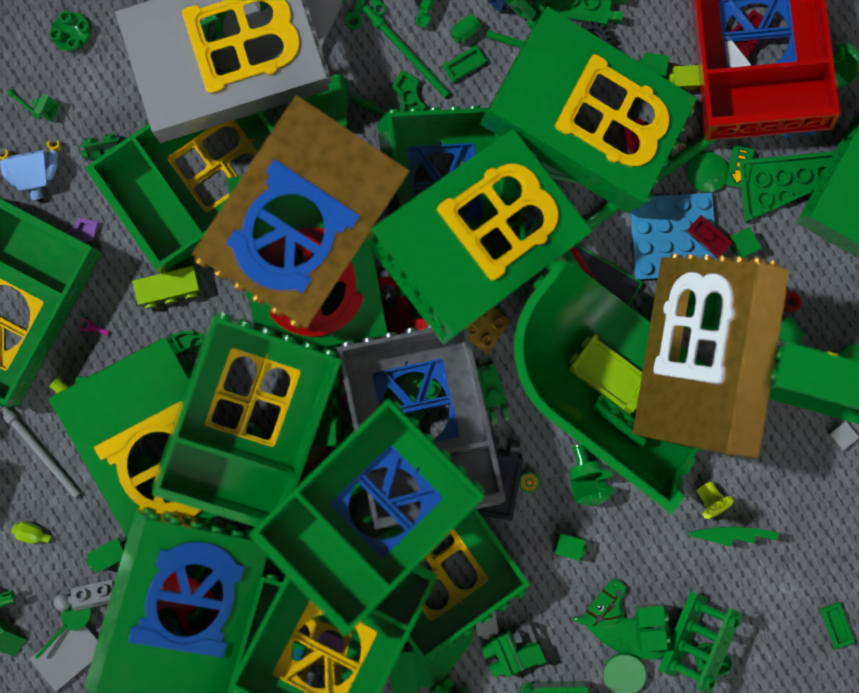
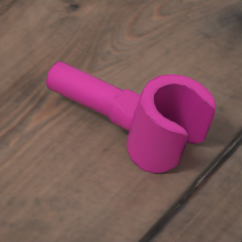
[78,319,110,336]

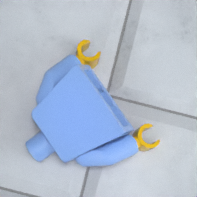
[0,140,61,200]

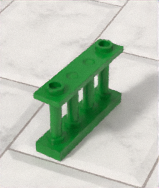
[658,591,743,693]

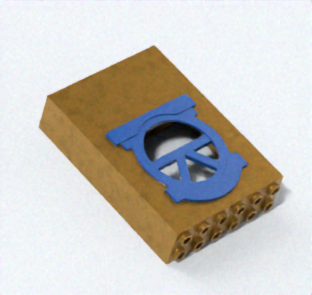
[192,95,409,329]

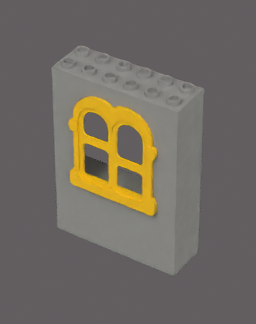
[115,0,331,143]

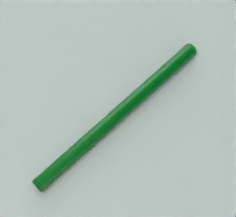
[585,135,717,230]

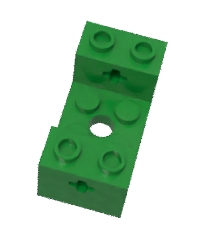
[86,536,161,615]

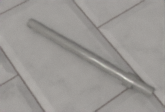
[0,406,81,498]

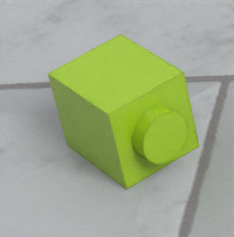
[667,65,700,91]

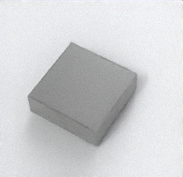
[828,421,859,451]

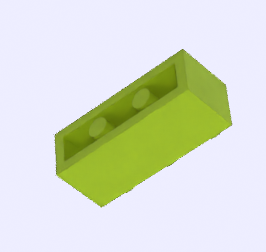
[132,266,202,309]

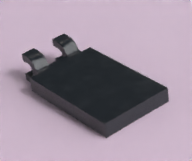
[477,438,524,521]

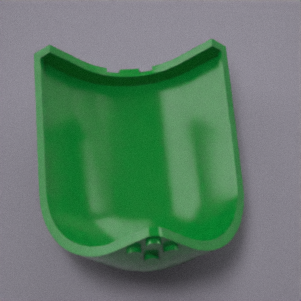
[514,257,708,514]

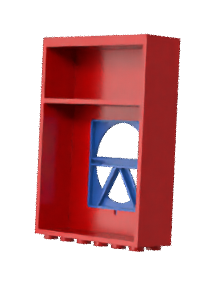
[691,0,840,141]

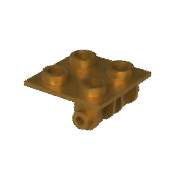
[467,307,511,354]

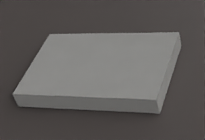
[30,625,98,692]

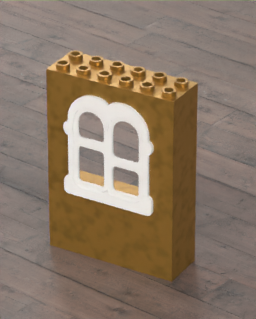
[632,254,789,458]

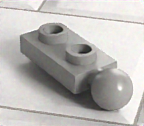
[54,579,114,611]

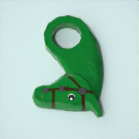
[573,579,673,659]

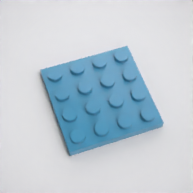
[630,193,717,280]

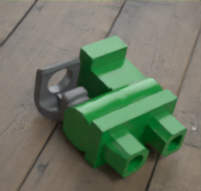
[481,621,546,678]

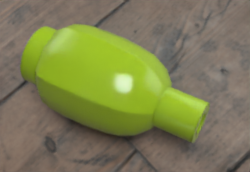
[11,521,51,544]

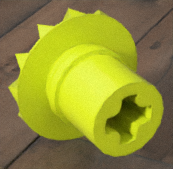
[696,481,734,519]

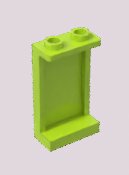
[568,334,642,414]

